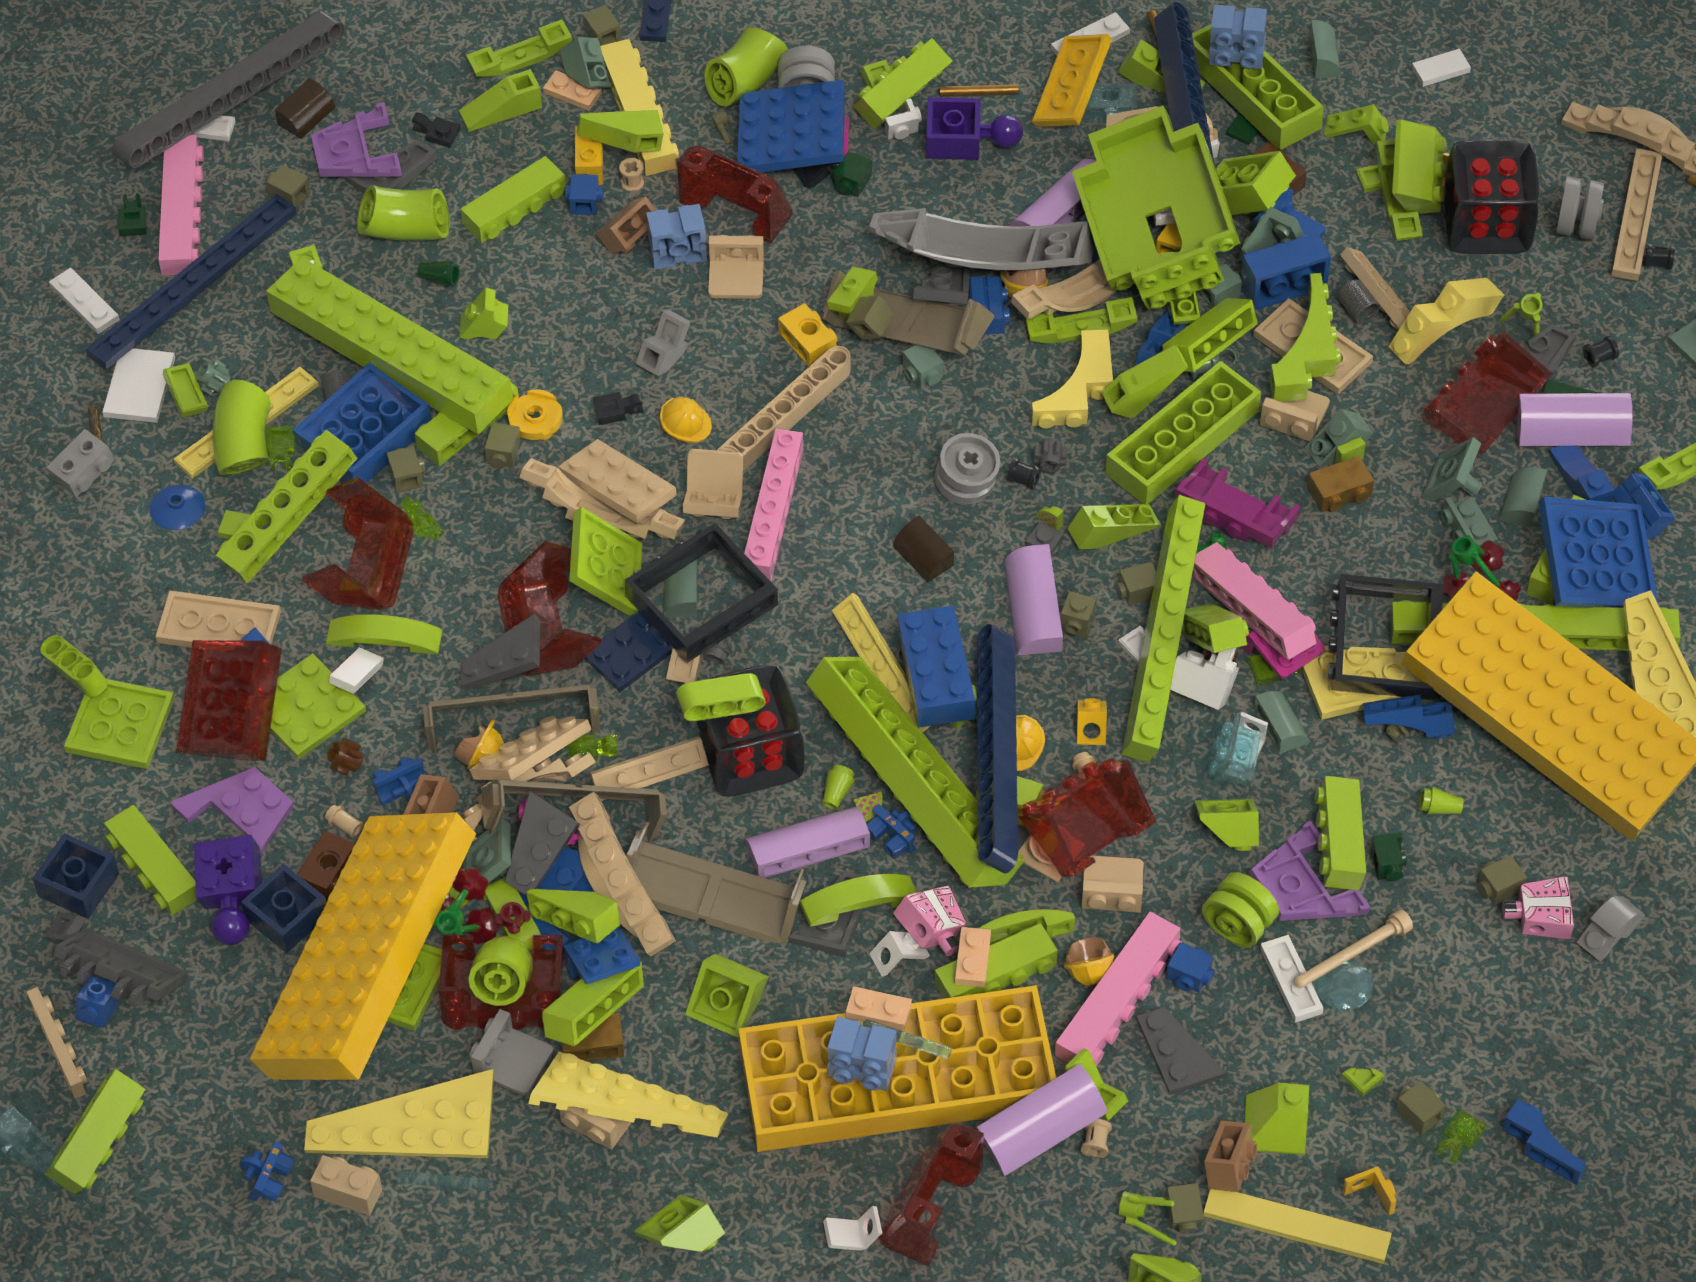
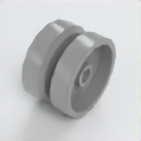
[778,46,835,88]
[1556,176,1604,240]
[934,433,1001,505]

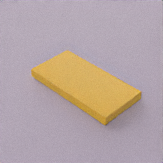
[1032,34,1112,127]

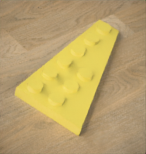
[1623,590,1696,738]
[1301,646,1423,720]
[528,1052,728,1138]
[304,1069,494,1158]

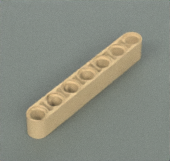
[717,346,851,471]

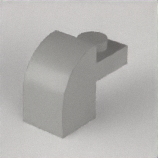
[636,309,691,376]
[1577,896,1645,961]

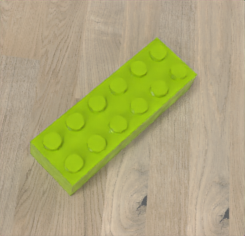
[1192,24,1323,150]
[1105,361,1261,505]

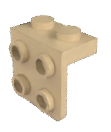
[708,235,764,299]
[1260,390,1330,442]
[683,449,744,519]
[1082,856,1144,913]
[559,1107,632,1150]

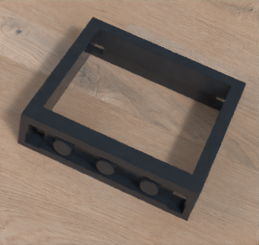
[625,523,778,663]
[1327,574,1443,700]

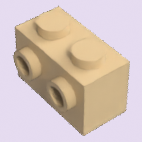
[310,1155,382,1216]

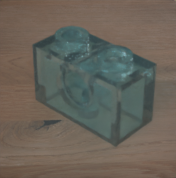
[1083,83,1137,123]

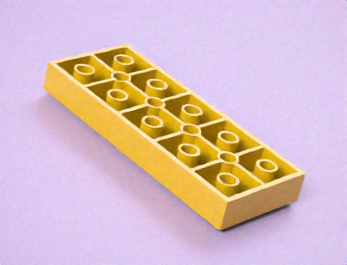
[1401,572,1696,841]
[250,812,476,1080]
[739,985,1056,1152]

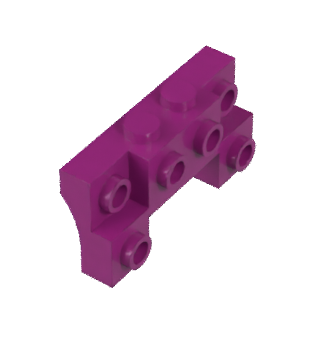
[1175,458,1300,548]

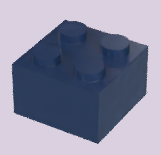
[33,833,119,919]
[241,863,326,953]

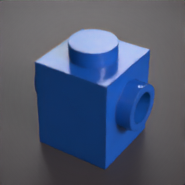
[565,174,604,215]
[1166,942,1215,993]
[75,975,118,1028]

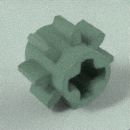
[196,359,230,395]

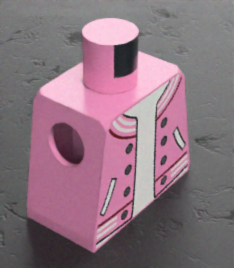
[1502,877,1574,939]
[893,886,965,956]

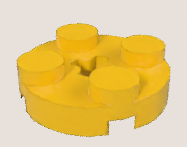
[507,389,563,440]

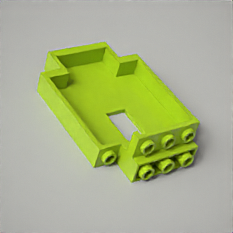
[1072,105,1241,310]

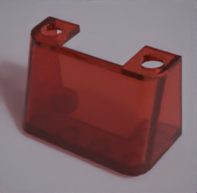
[677,146,793,244]
[1423,330,1553,457]
[1018,758,1157,877]
[439,935,564,1030]
[879,1124,984,1267]

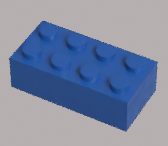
[897,605,975,728]

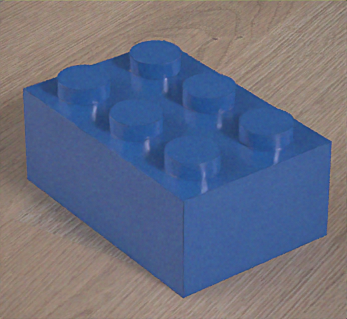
[1241,232,1331,310]

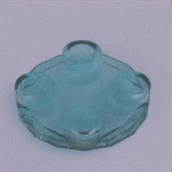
[1314,959,1373,1012]

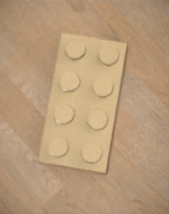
[1253,298,1373,395]
[558,439,677,523]
[156,591,281,653]
[470,716,592,781]

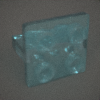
[1207,713,1262,788]

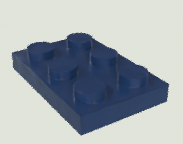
[582,611,673,692]

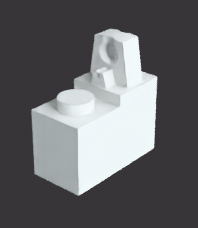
[1170,648,1239,710]

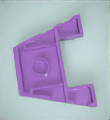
[311,102,402,177]
[171,767,294,855]
[1249,821,1371,921]

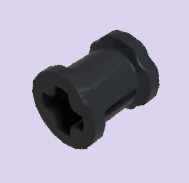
[1644,243,1675,270]
[1583,336,1619,368]
[1007,458,1042,490]

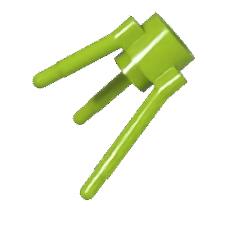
[1499,293,1542,337]
[1119,1191,1177,1246]

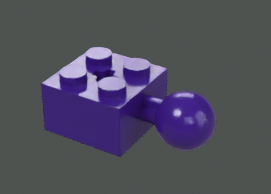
[926,97,1023,160]
[194,835,262,945]

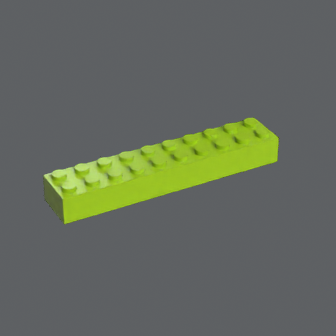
[266,257,513,434]
[806,657,1025,888]

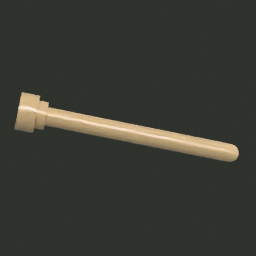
[1294,909,1413,988]

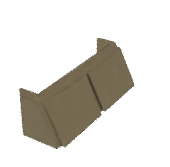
[822,270,995,356]
[423,685,601,755]
[482,780,667,843]
[626,822,807,944]

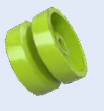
[1202,872,1279,948]

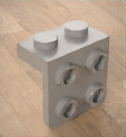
[470,1009,553,1096]

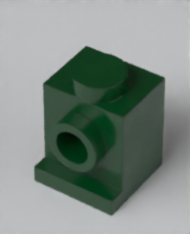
[1370,832,1407,881]

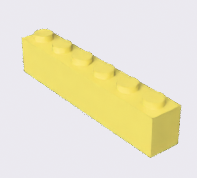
[600,39,679,176]

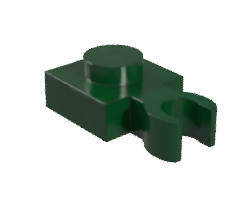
[118,193,147,236]

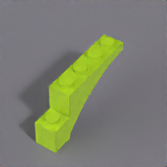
[1270,273,1341,402]

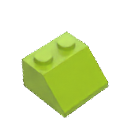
[685,954,769,1038]

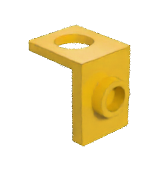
[1077,698,1107,745]
[1343,1166,1397,1215]

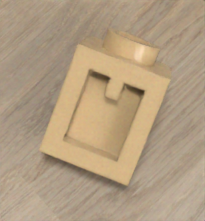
[666,648,704,684]

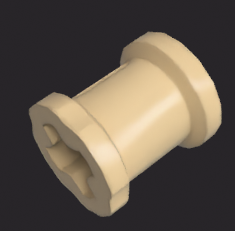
[619,158,644,191]
[1081,1119,1112,1158]

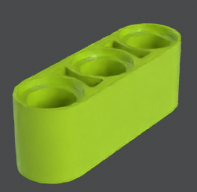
[40,635,107,697]
[676,673,766,721]
[484,877,544,951]

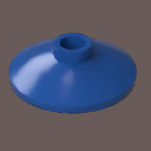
[150,484,205,530]

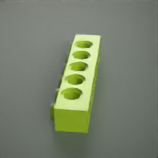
[216,430,358,583]

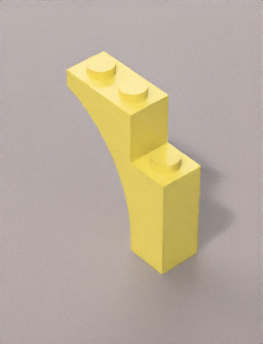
[1388,278,1504,364]
[1032,330,1113,428]

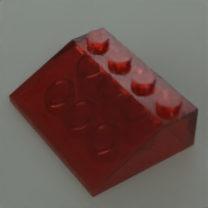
[176,640,282,761]

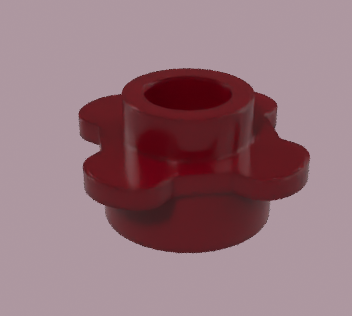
[495,902,531,934]

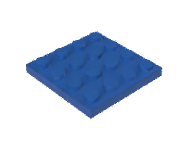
[737,80,845,175]
[1538,497,1659,608]

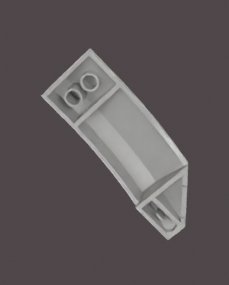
[869,208,1094,270]

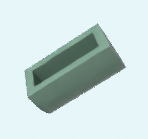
[1309,20,1341,78]
[1499,467,1547,528]
[663,560,698,617]
[1254,691,1310,754]

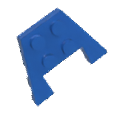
[517,847,588,962]

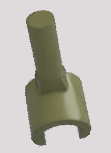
[712,110,732,145]
[1386,724,1409,744]

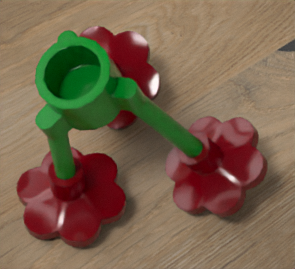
[1443,535,1521,601]
[433,867,500,944]

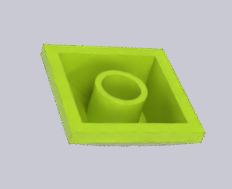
[1194,799,1259,851]
[1245,1083,1309,1155]
[634,1194,725,1252]
[1128,1253,1202,1282]

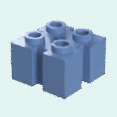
[1209,5,1267,69]
[646,204,707,269]
[827,1016,897,1091]

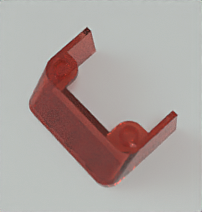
[302,477,414,610]
[498,541,602,677]

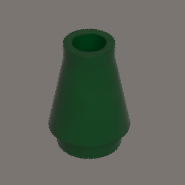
[418,261,460,287]

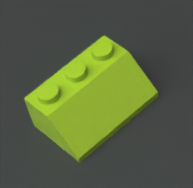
[1392,120,1447,214]

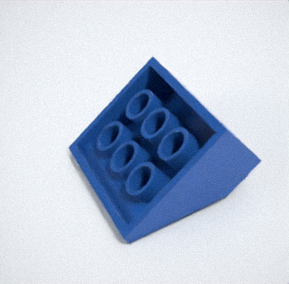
[292,363,431,493]

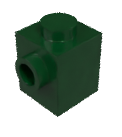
[832,151,872,197]

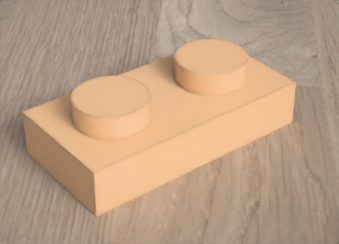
[543,70,602,111]
[955,927,991,988]
[846,986,912,1031]

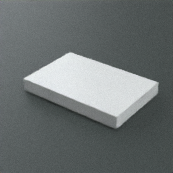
[103,348,175,423]

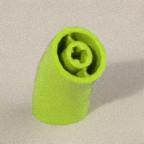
[704,27,788,107]
[357,185,450,241]
[213,380,271,476]
[468,936,533,1006]

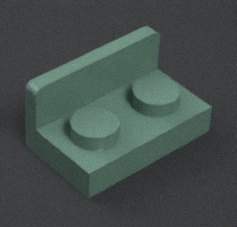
[1441,497,1498,546]

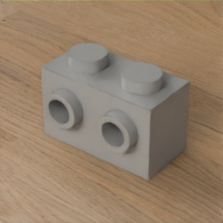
[46,429,115,497]

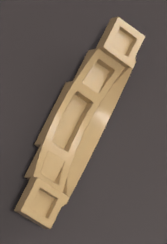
[1561,102,1696,176]
[1011,259,1116,319]
[519,458,685,540]
[463,753,596,841]
[569,792,676,956]

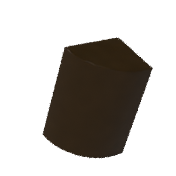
[275,77,336,139]
[893,515,954,583]

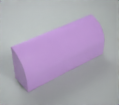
[1010,159,1097,226]
[1516,393,1632,446]
[1004,544,1063,655]
[744,806,870,878]
[977,1063,1108,1176]

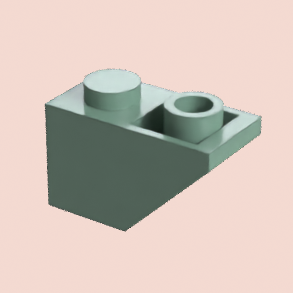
[560,37,610,88]
[1305,409,1374,467]

